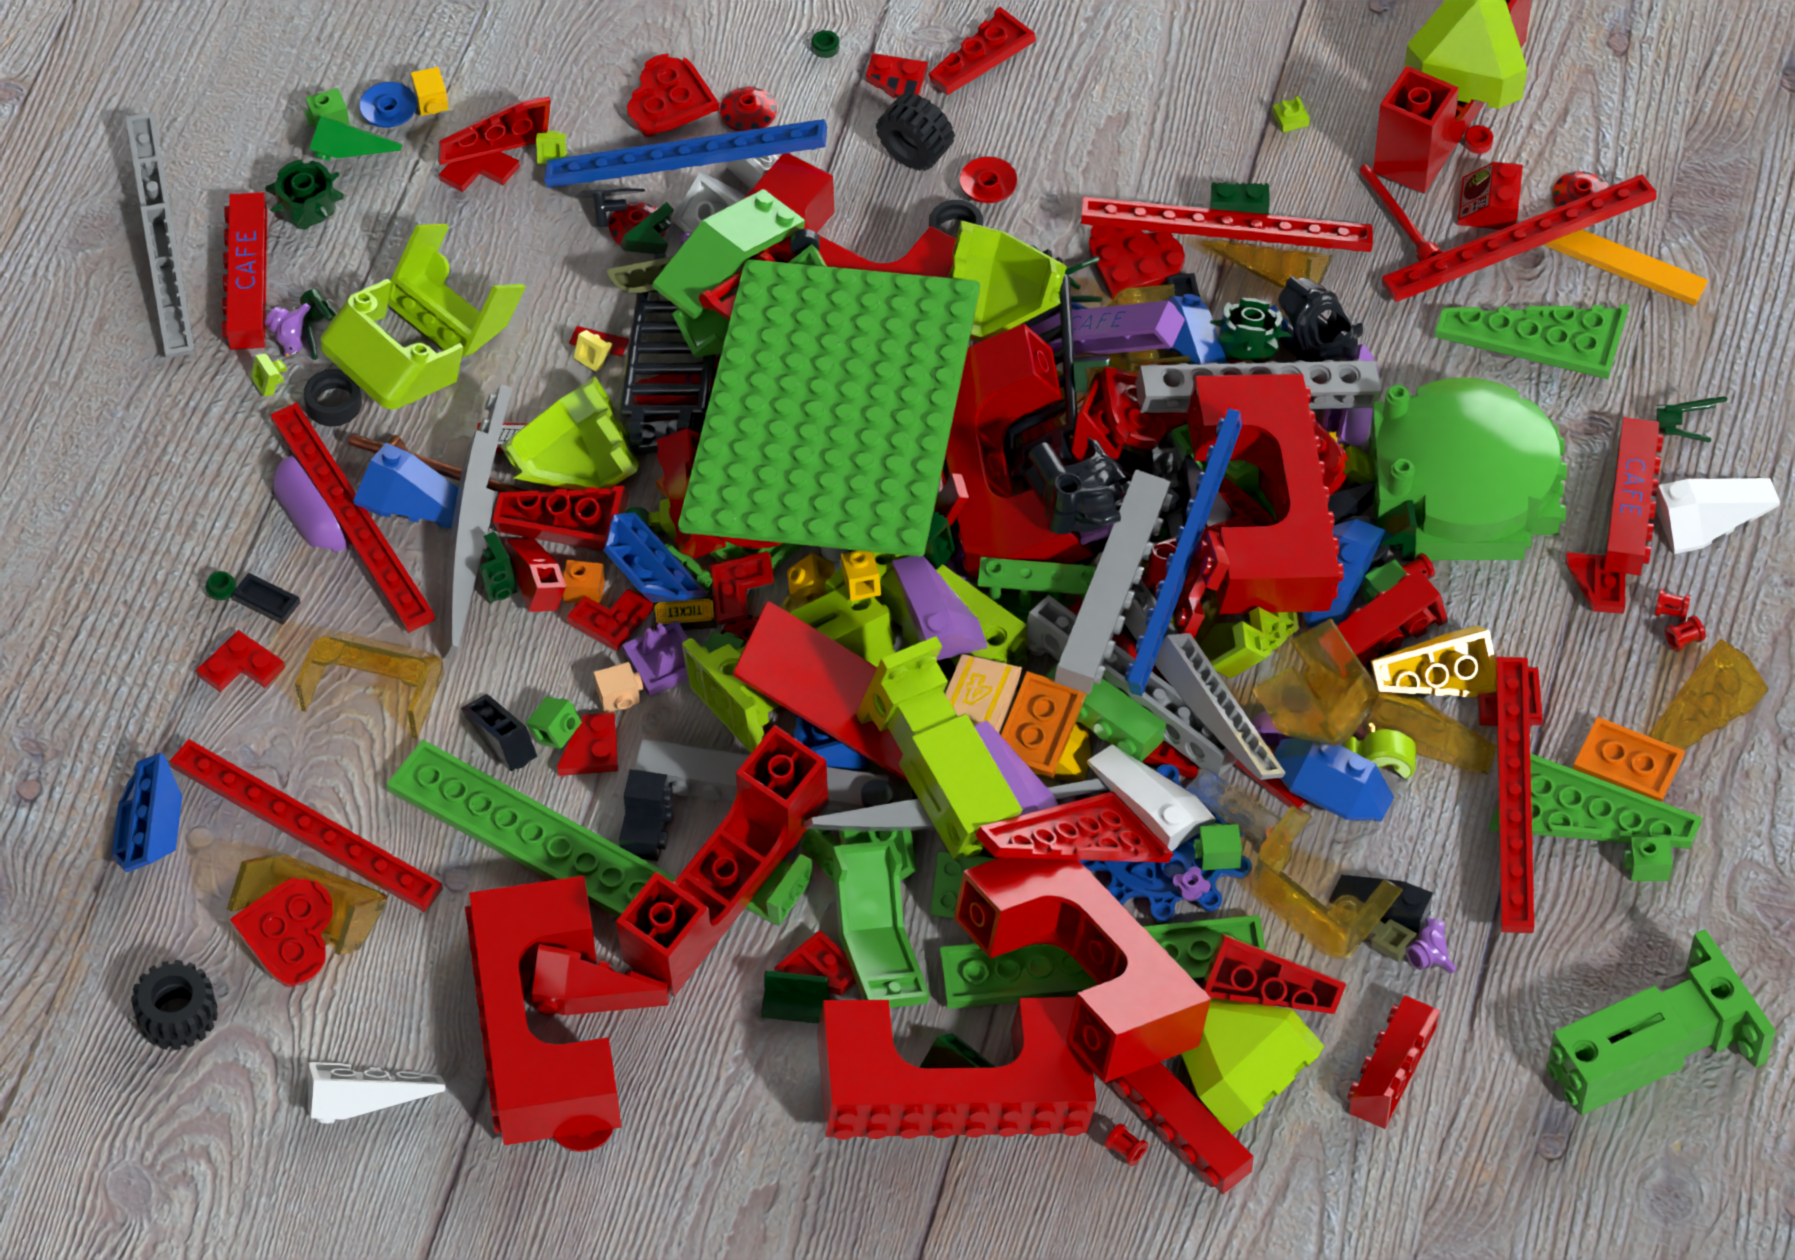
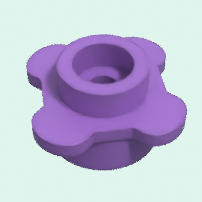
[1173,866,1211,901]

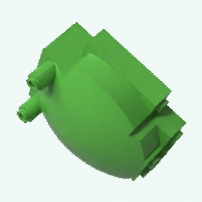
[1369,377,1567,560]

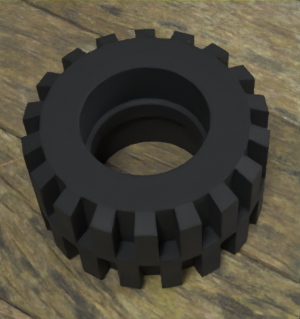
[876,93,955,171]
[131,960,218,1050]

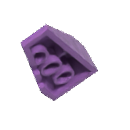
[892,556,987,660]
[974,720,1058,816]

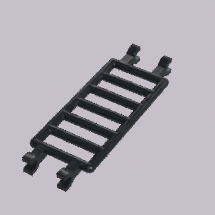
[1004,249,1078,489]
[618,254,724,445]

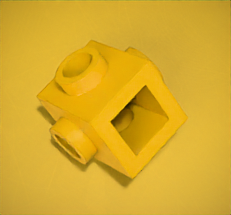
[787,553,835,603]

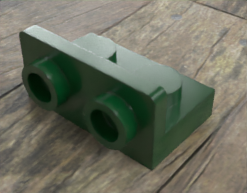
[479,531,517,603]

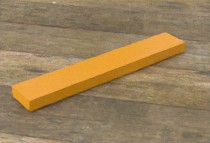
[1543,229,1708,306]

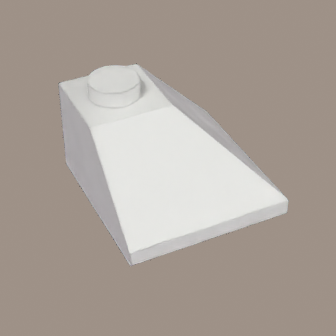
[671,172,745,233]

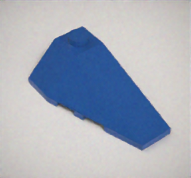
[1165,294,1228,365]
[354,443,458,529]
[794,715,867,771]

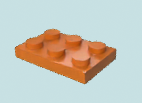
[1001,671,1087,778]
[1573,716,1685,802]

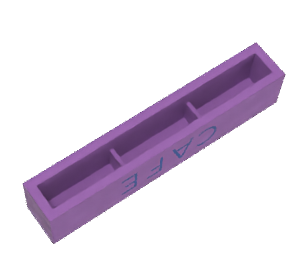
[1030,300,1185,357]

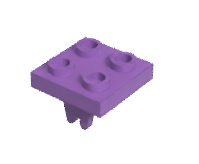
[622,621,688,697]

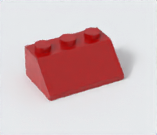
[1072,372,1124,463]

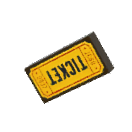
[653,596,717,630]

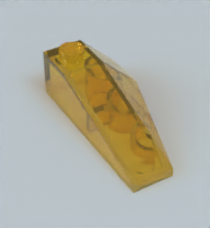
[1202,239,1332,288]
[1648,639,1769,750]
[1367,692,1497,775]

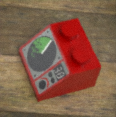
[1457,162,1523,230]

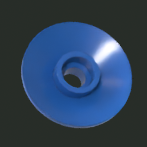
[360,82,417,128]

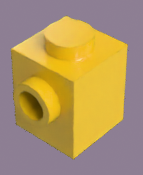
[411,66,449,116]
[841,551,881,601]

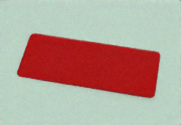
[569,326,629,356]

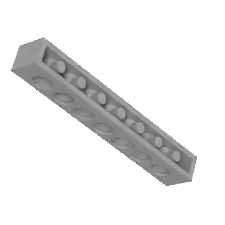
[1135,359,1381,413]
[1027,595,1237,779]

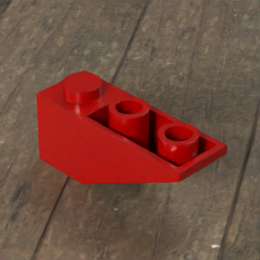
[505,539,566,612]

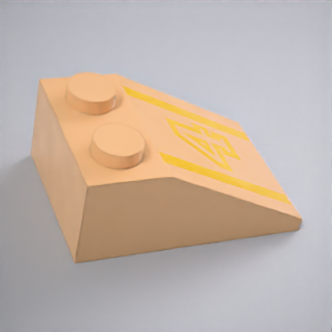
[945,654,1022,735]

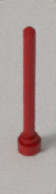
[1359,164,1442,261]

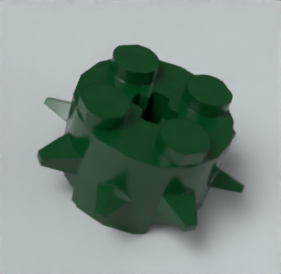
[265,160,344,229]
[1210,298,1291,363]

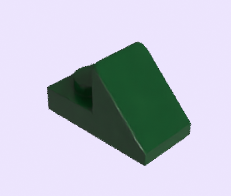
[620,202,674,254]
[1375,500,1417,561]

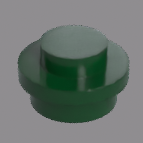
[205,571,237,600]

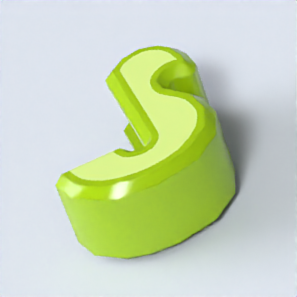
[1339,729,1416,779]

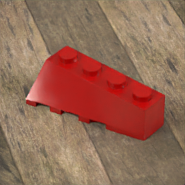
[656,428,726,558]
[1319,569,1448,678]
[1347,995,1441,1129]

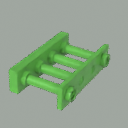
[978,557,1097,624]

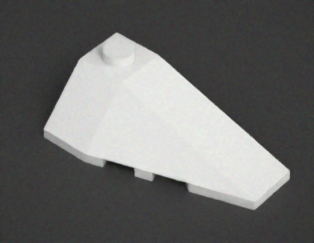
[1655,478,1780,554]
[1087,744,1216,851]
[307,1062,445,1123]

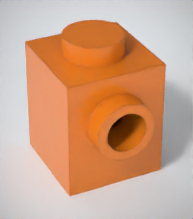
[561,560,605,604]

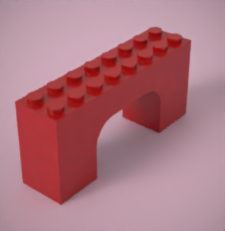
[1373,0,1532,194]
[743,153,956,278]
[944,324,1093,593]
[1186,374,1344,614]
[616,725,829,997]
[953,857,1211,1083]
[464,876,622,1145]
[817,997,1096,1140]

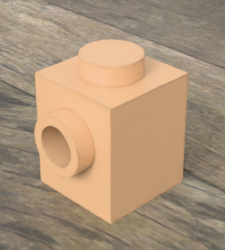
[593,662,643,713]

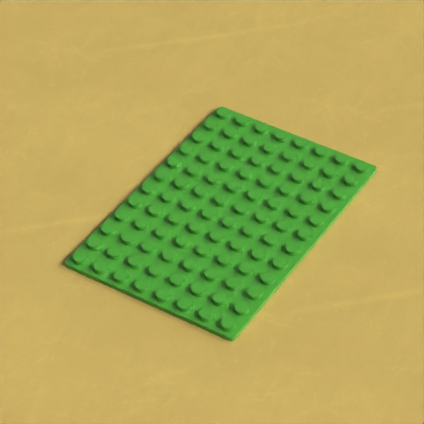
[678,260,980,557]

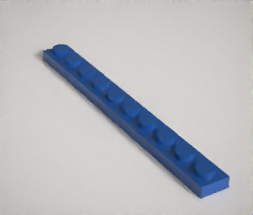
[544,119,828,188]
[1125,408,1242,696]

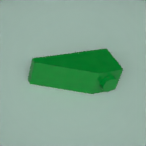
[309,115,403,161]

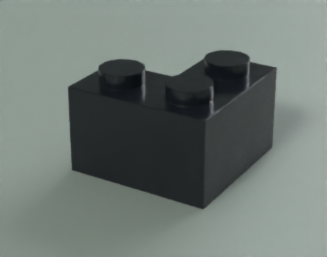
[619,769,675,861]

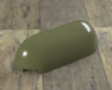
[606,256,674,294]

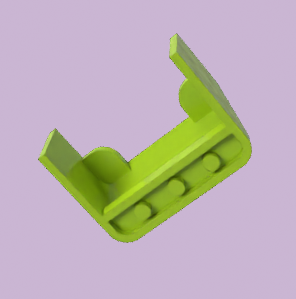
[388,223,526,358]
[319,279,463,409]

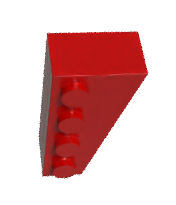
[492,486,629,552]
[1200,933,1347,1014]

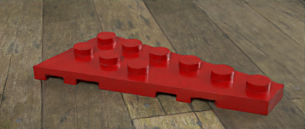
[975,791,1174,863]

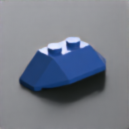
[603,512,707,603]
[1302,519,1385,634]
[1273,735,1394,822]
[111,753,182,872]

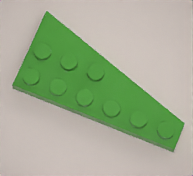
[1435,305,1630,379]
[1489,753,1702,849]

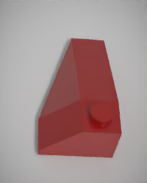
[438,96,551,165]
[532,944,669,1015]

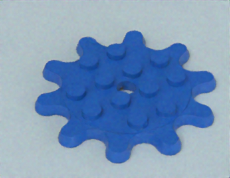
[1079,764,1253,923]

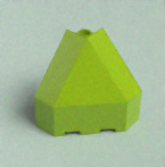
[1404,0,1528,109]
[948,221,1067,342]
[500,377,639,490]
[1170,607,1299,679]
[1181,998,1325,1135]

